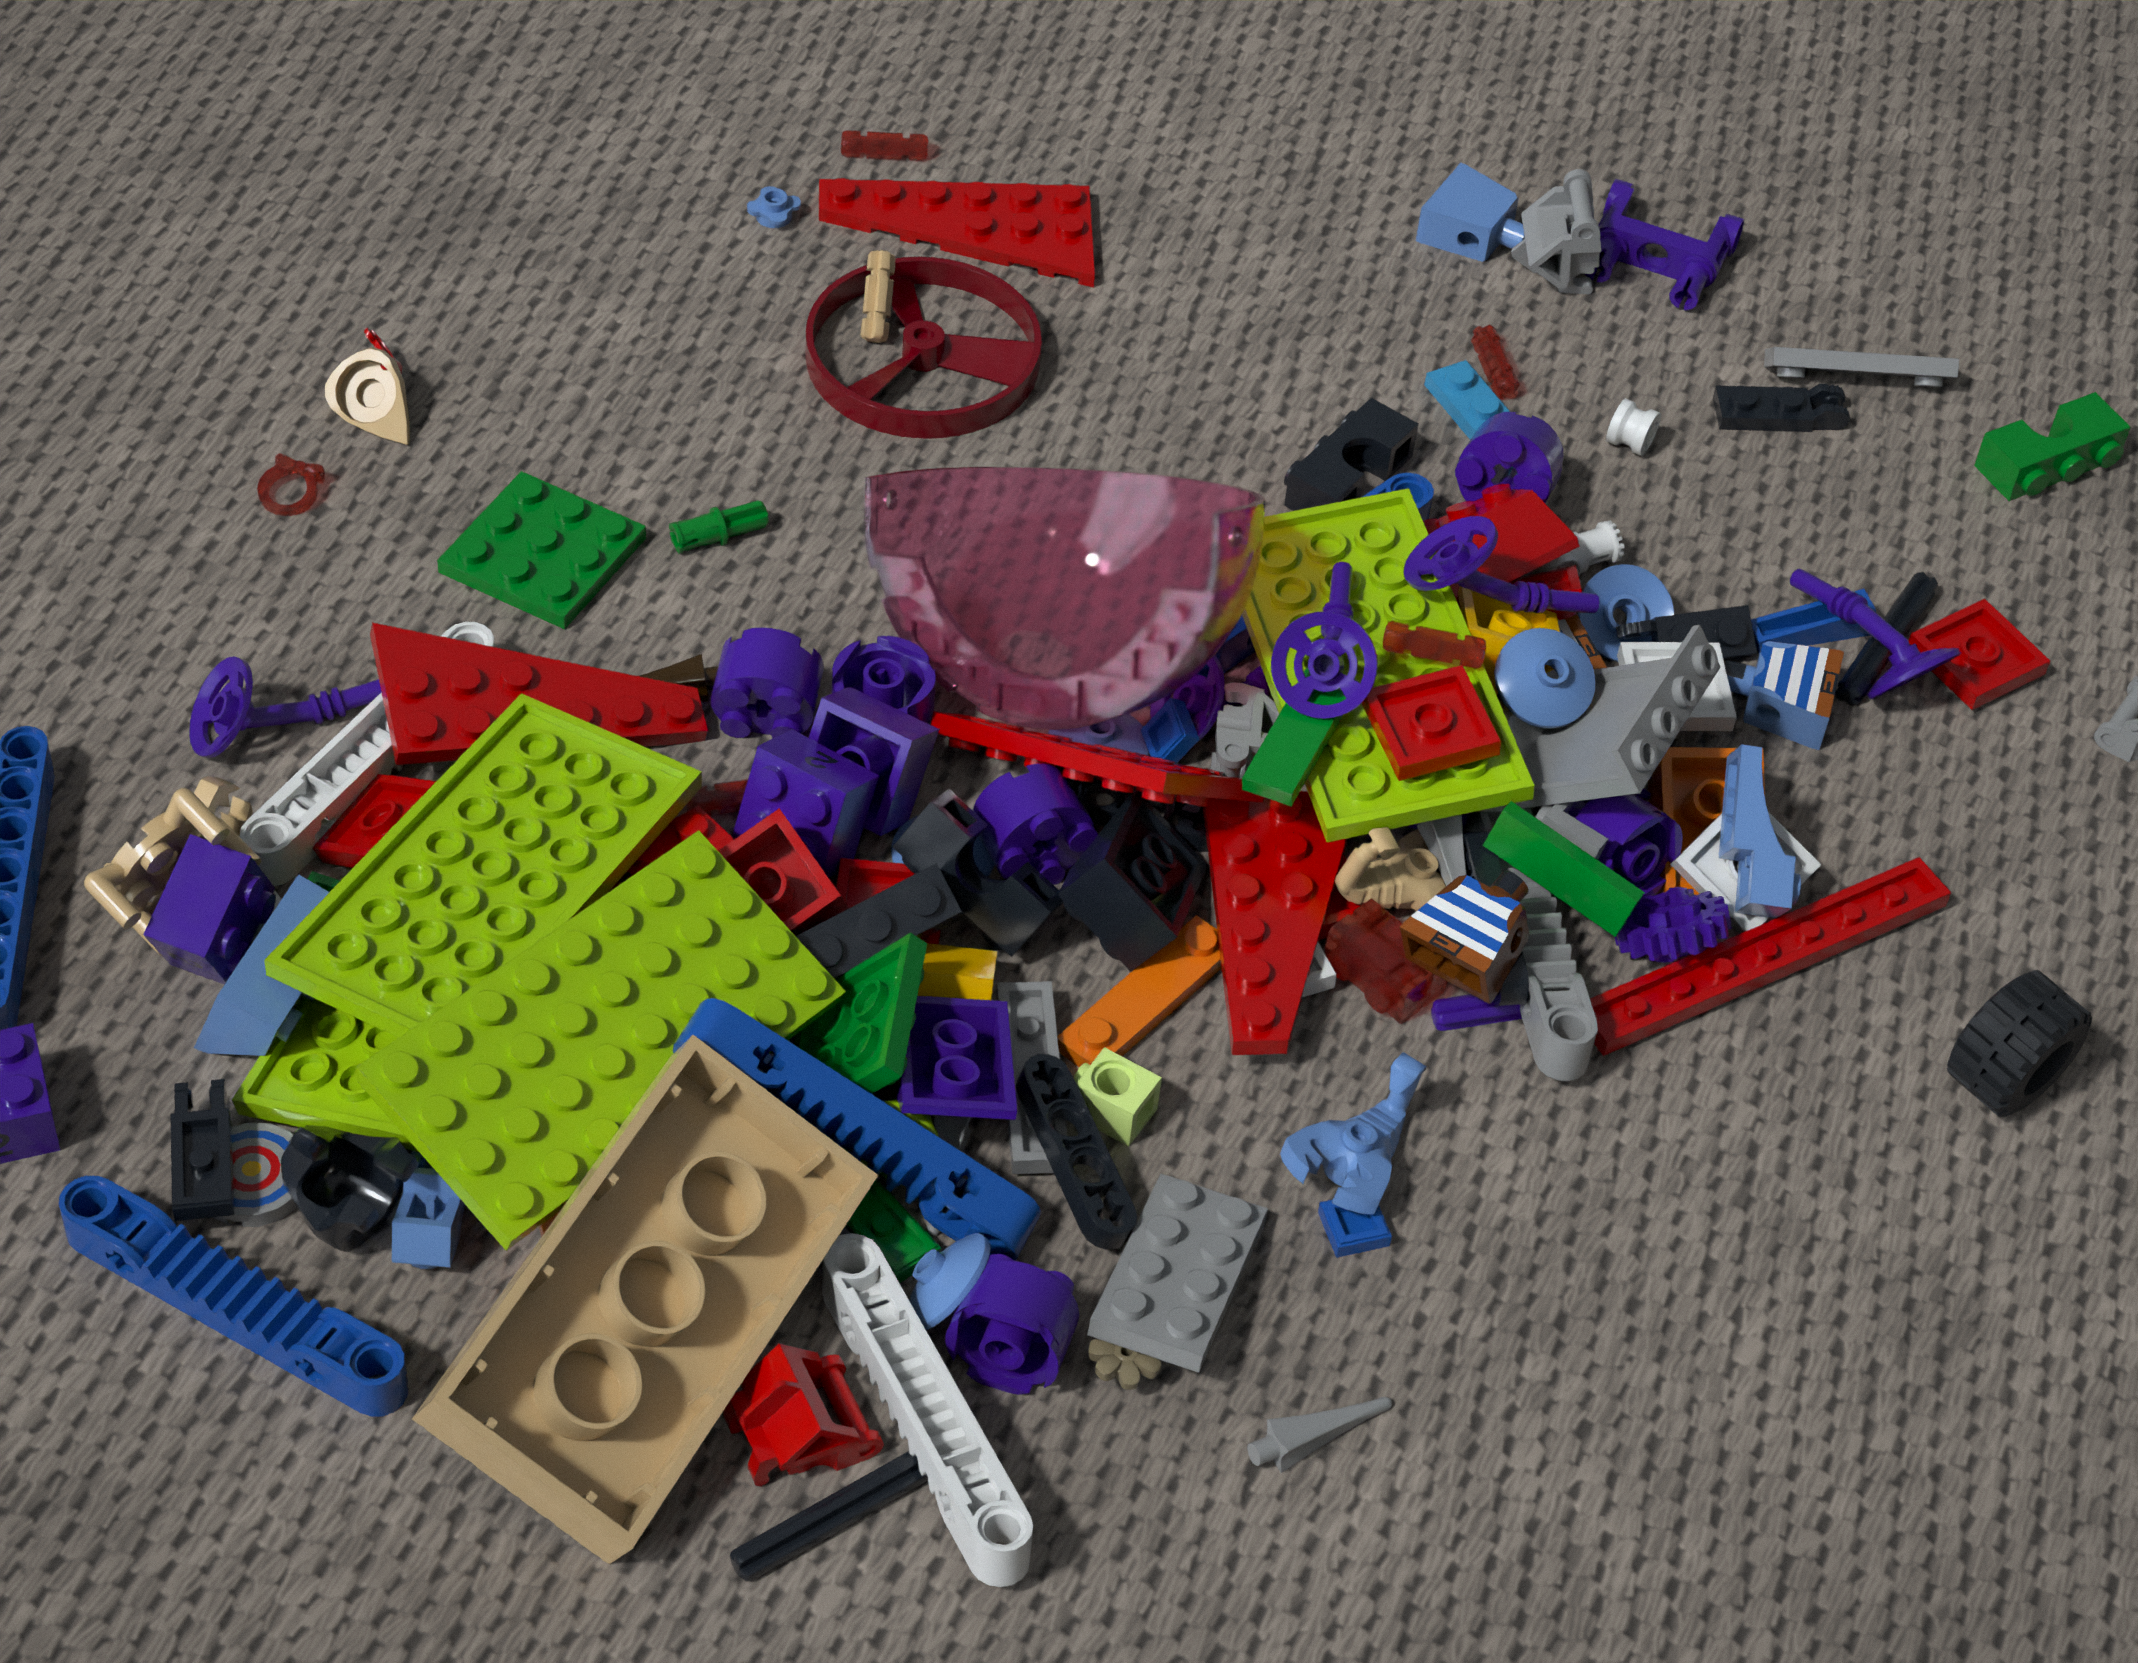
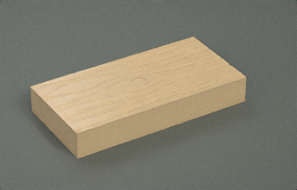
[412,1035,878,1564]

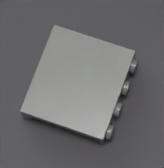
[1479,625,1721,813]

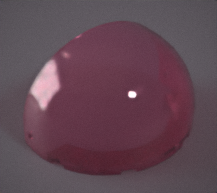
[864,467,1265,730]

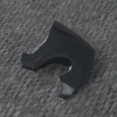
[281,1125,419,1252]

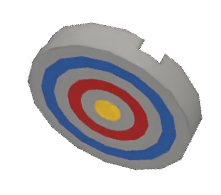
[213,1123,297,1227]

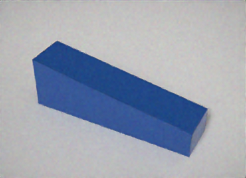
[1751,589,1876,653]

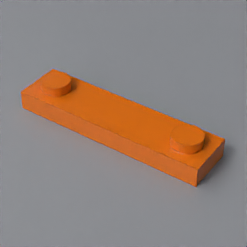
[1057,915,1222,1067]

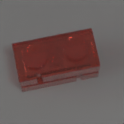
[1325,898,1447,1024]

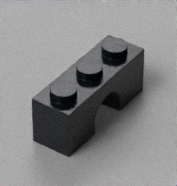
[1284,397,1419,511]
[893,789,1063,957]
[796,863,964,979]

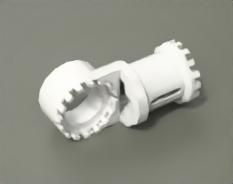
[1531,520,1625,576]

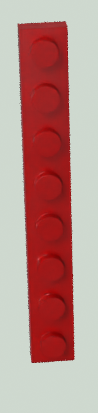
[1590,857,1951,1056]

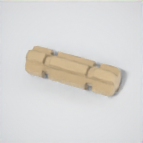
[860,250,896,343]

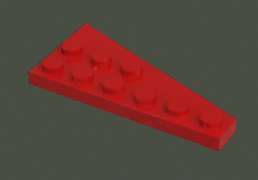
[819,178,1095,288]
[370,622,708,765]
[931,711,1264,807]
[1203,791,1348,1055]

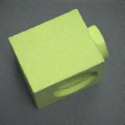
[1074,1047,1162,1146]

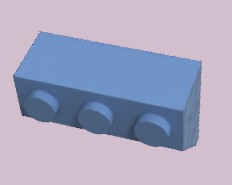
[194,874,329,1056]

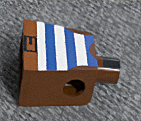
[1400,871,1529,1004]

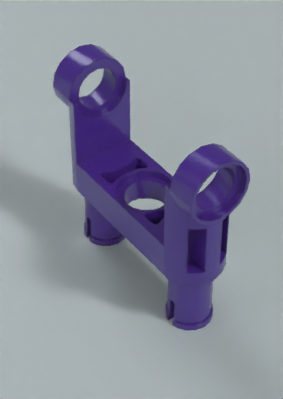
[1585,179,1745,310]

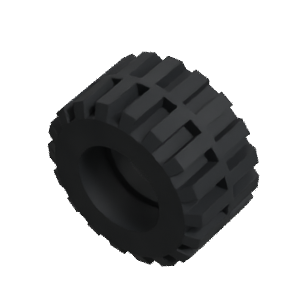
[1947,970,2092,1117]

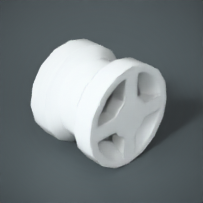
[1606,398,1661,456]

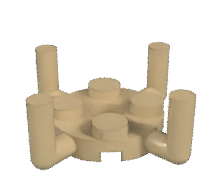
[84,788,261,956]

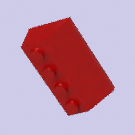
[1423,484,1580,607]

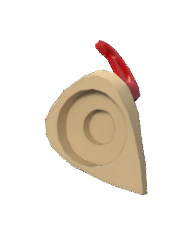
[325,327,410,445]

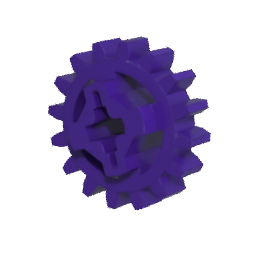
[1615,887,1732,963]

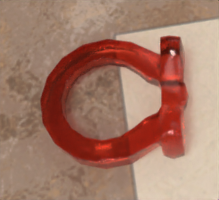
[257,453,325,516]

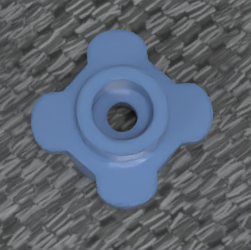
[747,186,801,228]

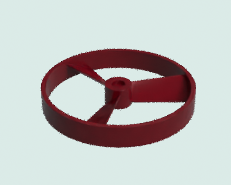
[805,256,1041,439]

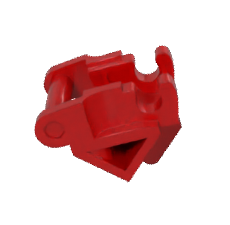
[723,1343,884,1486]

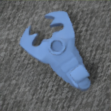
[1280,1052,1427,1214]

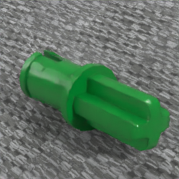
[669,500,769,554]

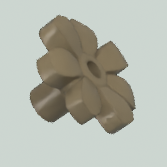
[1088,1339,1162,1390]

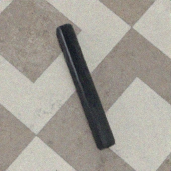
[1835,572,1938,706]
[730,1451,928,1582]

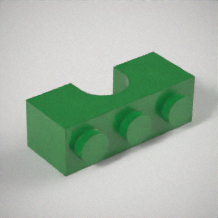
[1974,392,2131,501]

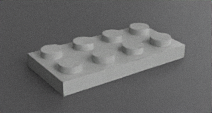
[1087,1174,1268,1373]

